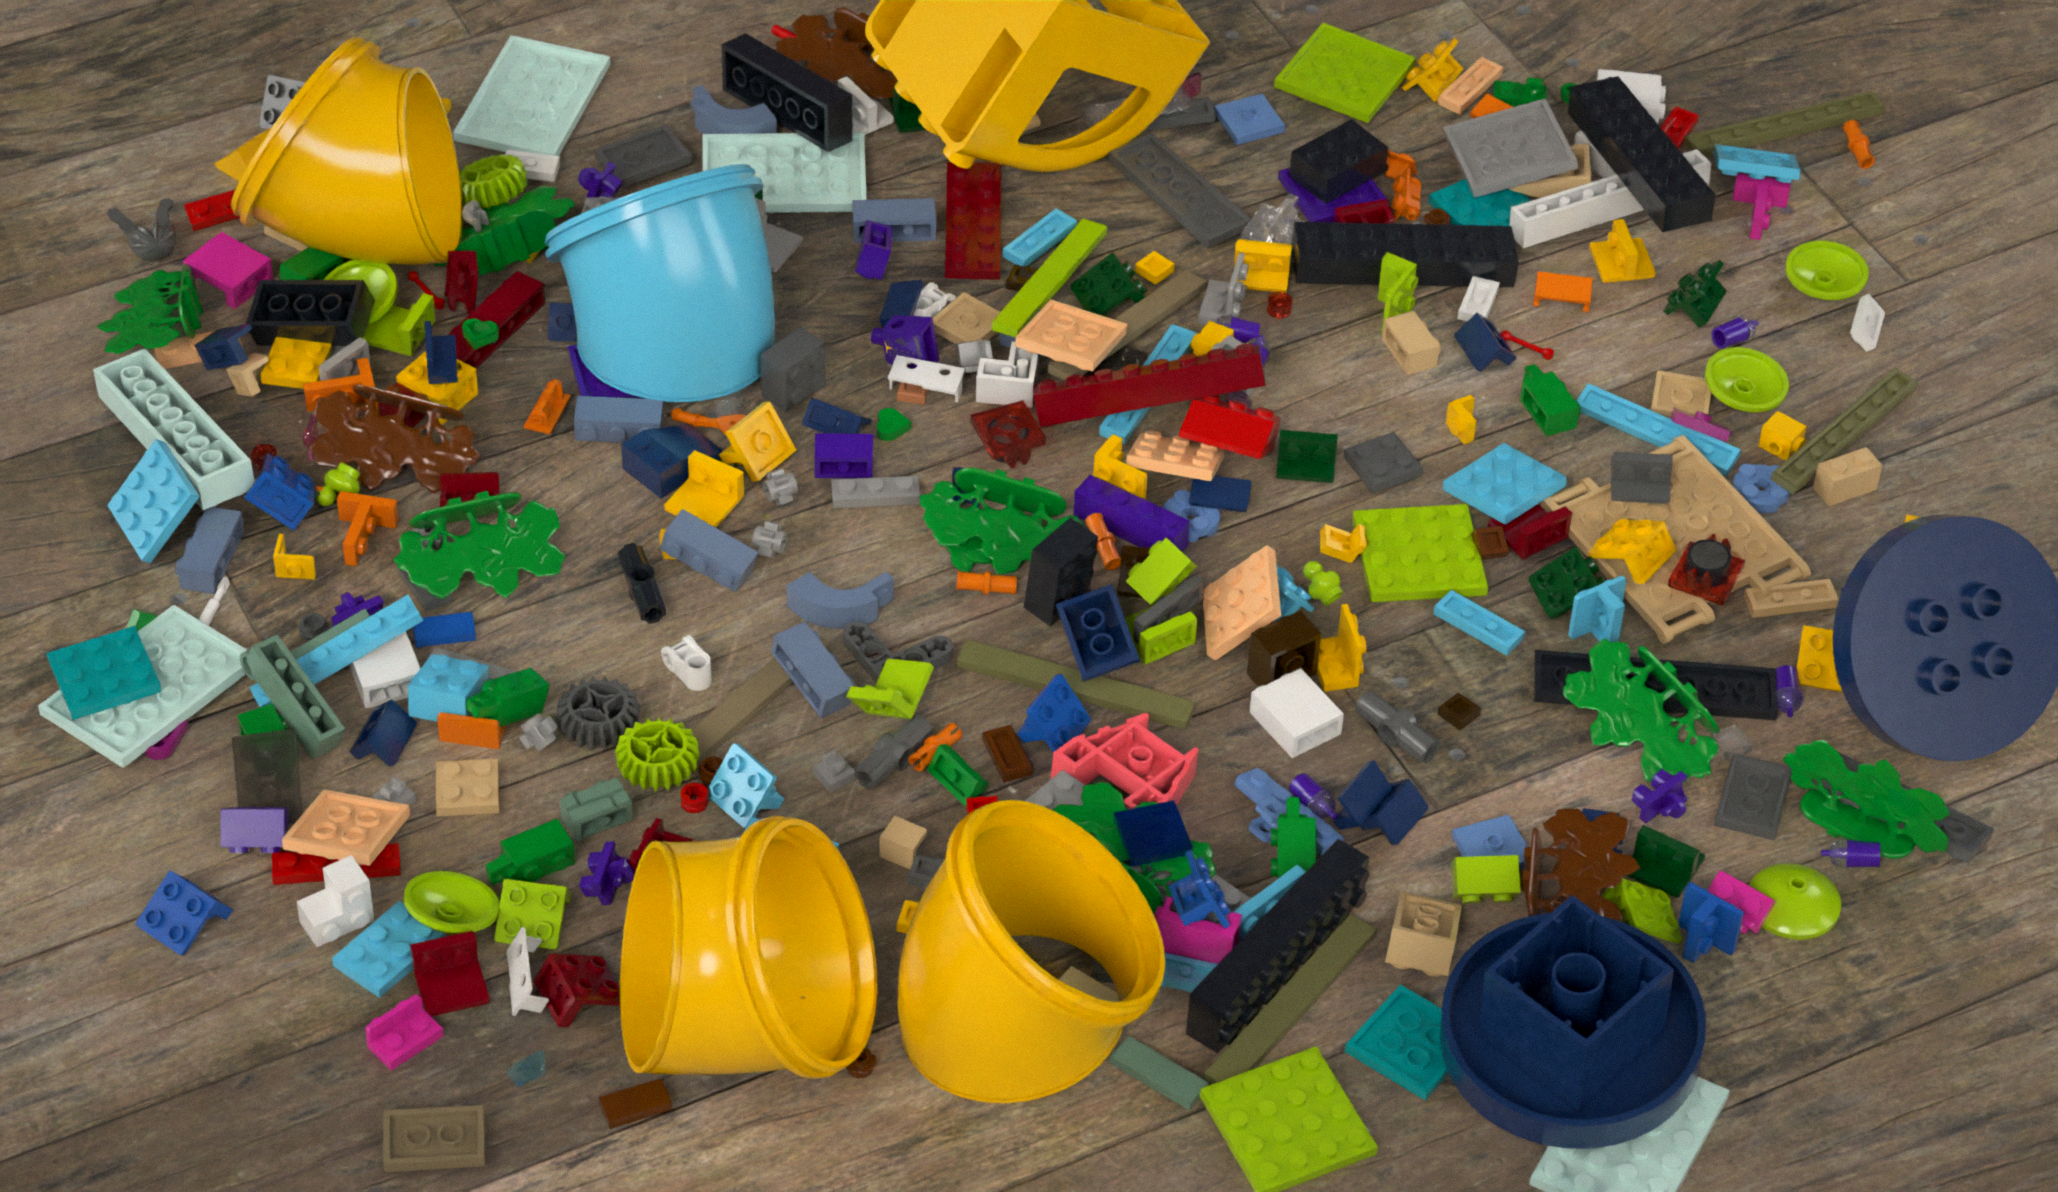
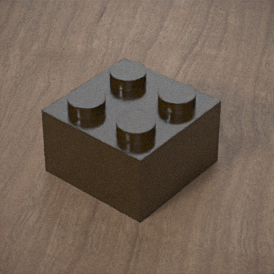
[1247,610,1321,687]

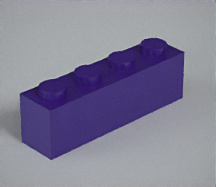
[1073,474,1190,552]

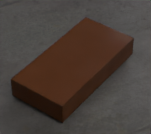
[982,725,1033,783]
[599,1078,672,1129]

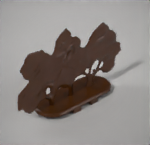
[775,7,898,100]
[310,385,481,493]
[1522,809,1641,921]

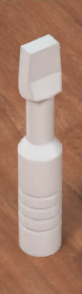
[199,577,230,626]

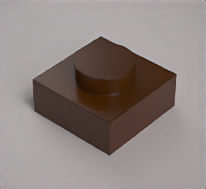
[1471,526,1509,560]

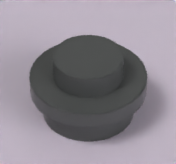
[298,613,329,640]

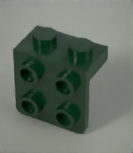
[1070,252,1148,316]
[1529,546,1606,619]

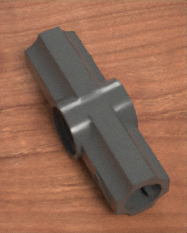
[1355,691,1440,764]
[855,714,933,789]

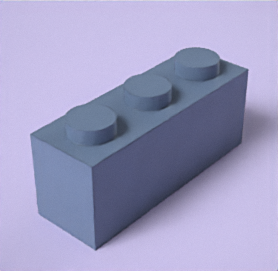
[852,198,936,243]
[574,396,664,443]
[175,507,244,594]
[660,509,759,592]
[771,621,855,718]

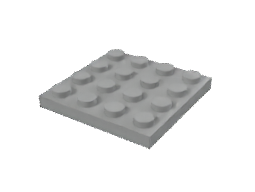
[1443,98,1578,198]

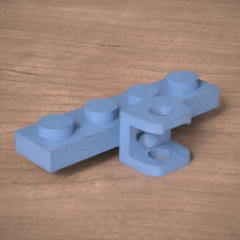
[1234,768,1345,857]

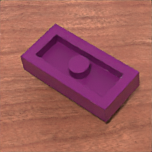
[1670,407,1731,442]

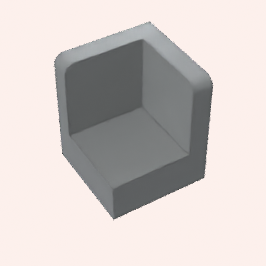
[956,339,993,373]

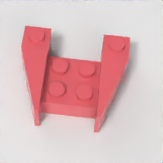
[1051,713,1199,821]

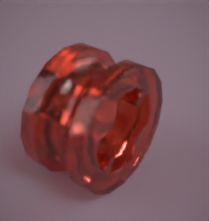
[1267,292,1293,319]
[251,444,277,471]

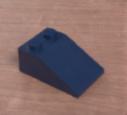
[621,424,723,499]
[1056,584,1140,682]

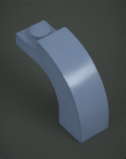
[690,85,777,134]
[787,572,894,629]

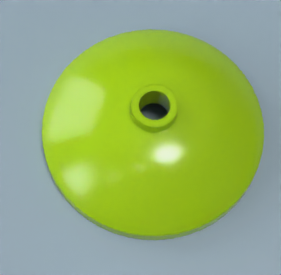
[1785,241,1869,301]
[324,260,398,325]
[1704,347,1789,413]
[1748,863,1841,940]
[403,871,500,934]

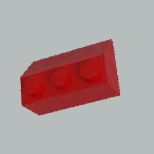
[1178,395,1281,459]

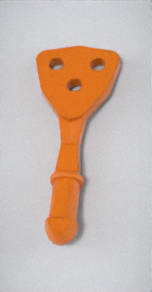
[670,408,747,435]

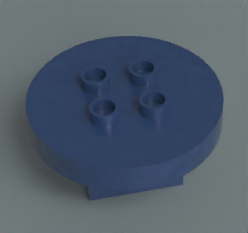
[1833,514,2058,761]
[1440,895,1706,1149]

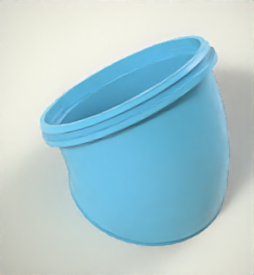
[545,164,775,402]

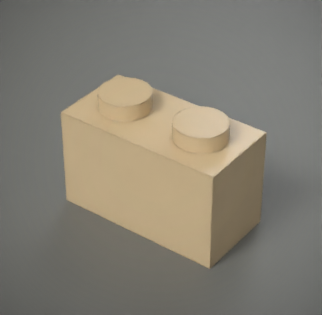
[1382,311,1441,375]
[1813,447,1883,507]

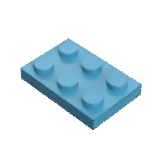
[332,901,446,998]

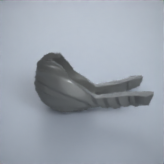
[107,198,177,261]

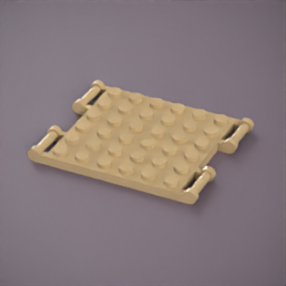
[1538,435,1811,644]

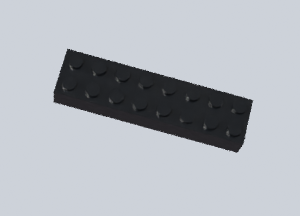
[1568,76,1715,232]
[1291,221,1519,288]
[1186,839,1370,1054]

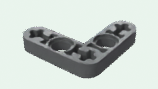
[843,621,953,683]

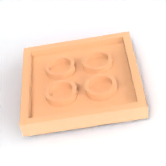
[1015,300,1128,371]
[1126,431,1225,481]
[1203,545,1281,661]
[282,789,410,865]

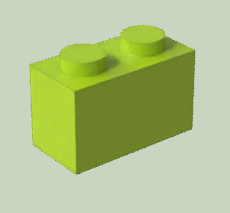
[1126,538,1197,606]
[1451,855,1521,904]

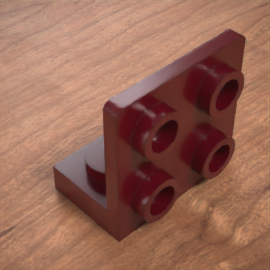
[1488,504,1572,560]
[410,930,490,1017]
[533,953,620,1027]

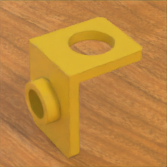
[273,533,316,580]

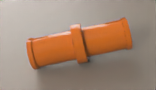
[1843,120,1875,169]
[1085,513,1121,570]
[956,571,1017,595]
[908,723,962,772]

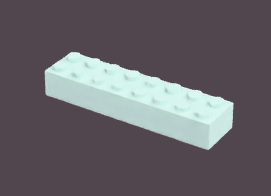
[93,349,255,510]

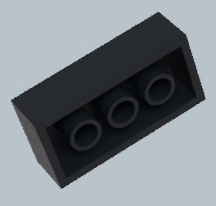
[246,280,375,346]

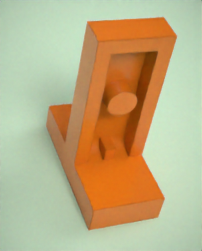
[303,358,379,415]
[337,491,399,566]

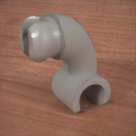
[462,200,489,232]

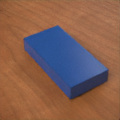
[413,612,476,648]

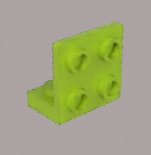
[1378,252,1418,335]
[364,293,436,356]
[1125,607,1197,665]
[846,658,934,719]
[1602,878,1683,944]
[494,879,572,950]

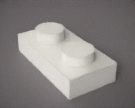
[505,150,560,182]
[1457,276,1500,321]
[1850,294,1885,352]

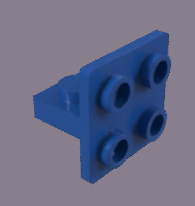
[1017,674,1091,753]
[1168,850,1231,929]
[1678,882,1744,963]

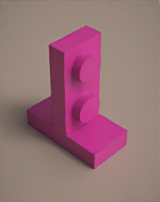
[1732,173,1791,240]

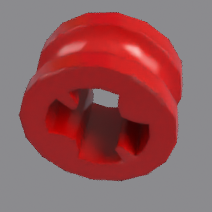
[680,782,708,814]

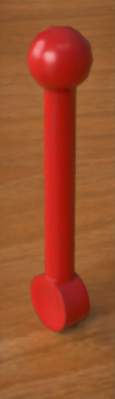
[407,271,445,310]
[1501,330,1554,360]

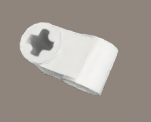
[913,282,956,318]
[661,635,712,691]

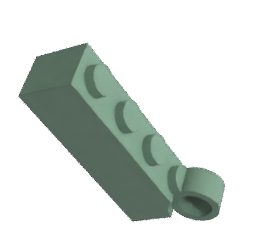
[240,634,345,760]

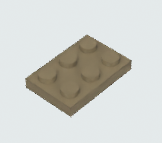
[383,1105,485,1172]

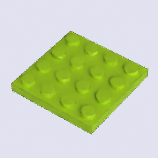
[1274,23,1416,123]
[1352,504,1488,602]
[1199,1046,1378,1192]

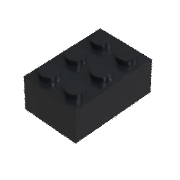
[1289,119,1388,204]
[1023,517,1098,627]

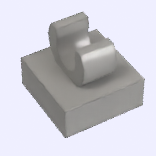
[813,750,856,793]
[371,776,417,808]

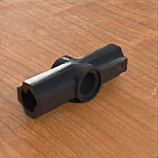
[618,543,666,624]

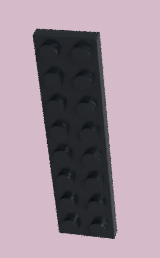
[1534,650,1778,721]

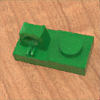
[1493,77,1547,107]
[927,744,989,807]

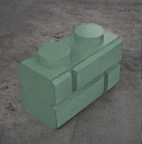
[559,778,633,842]

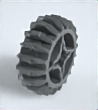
[557,676,640,750]

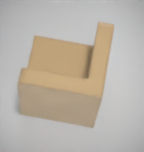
[226,353,269,397]
[879,816,927,870]

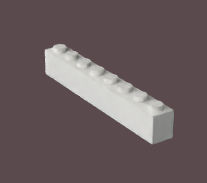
[1510,149,1711,248]

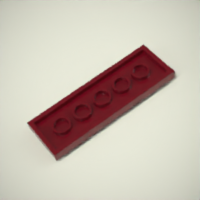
[945,162,1001,280]

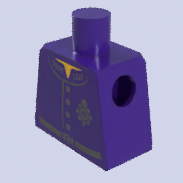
[871,315,940,369]

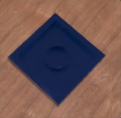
[1114,800,1193,867]

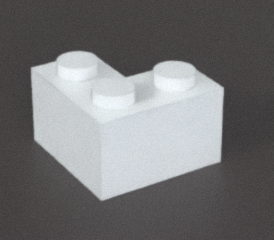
[976,342,1039,408]
[297,855,374,947]

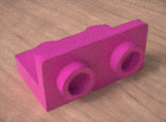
[1707,870,1776,935]
[365,994,444,1070]

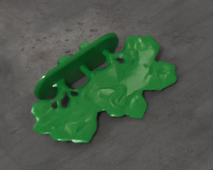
[434,186,575,276]
[97,263,203,354]
[919,467,1089,575]
[393,491,565,599]
[1563,639,1720,783]
[1783,740,1950,859]
[1053,782,1216,913]

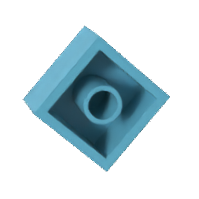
[408,654,489,722]

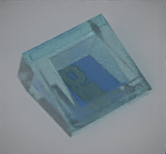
[506,1050,546,1087]

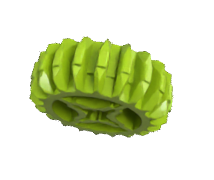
[459,154,527,209]
[615,716,700,792]

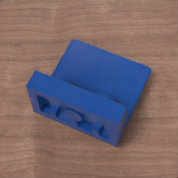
[244,453,315,531]
[136,870,233,956]

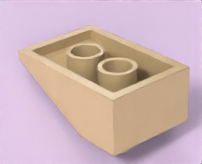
[1509,144,1593,198]
[1385,891,1462,977]

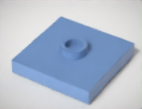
[1214,94,1285,145]
[1451,815,1528,870]

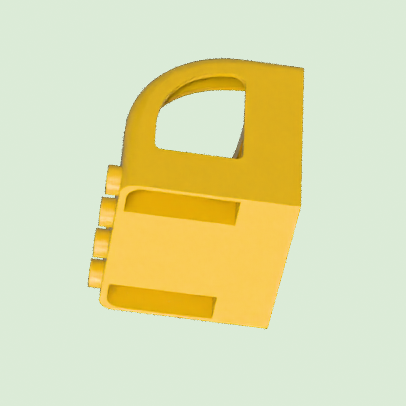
[865,0,1210,172]

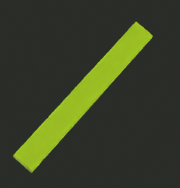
[992,219,1108,338]

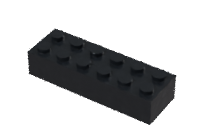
[721,33,853,152]

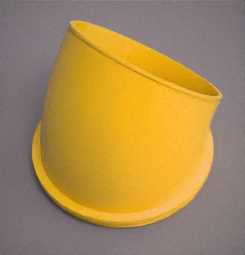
[231,37,463,265]
[898,800,1165,1103]
[620,816,877,1079]

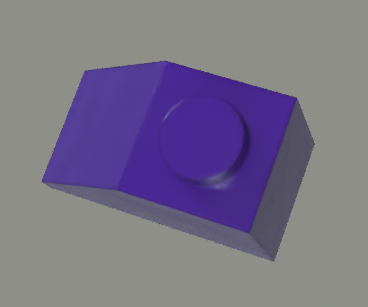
[855,220,893,279]

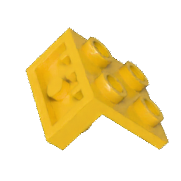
[396,351,478,425]
[1093,434,1148,500]
[664,450,744,528]
[1588,519,1677,584]
[1317,604,1366,692]
[1796,625,1843,693]

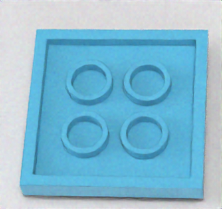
[1713,144,1801,183]
[107,439,200,563]
[1443,443,1567,525]

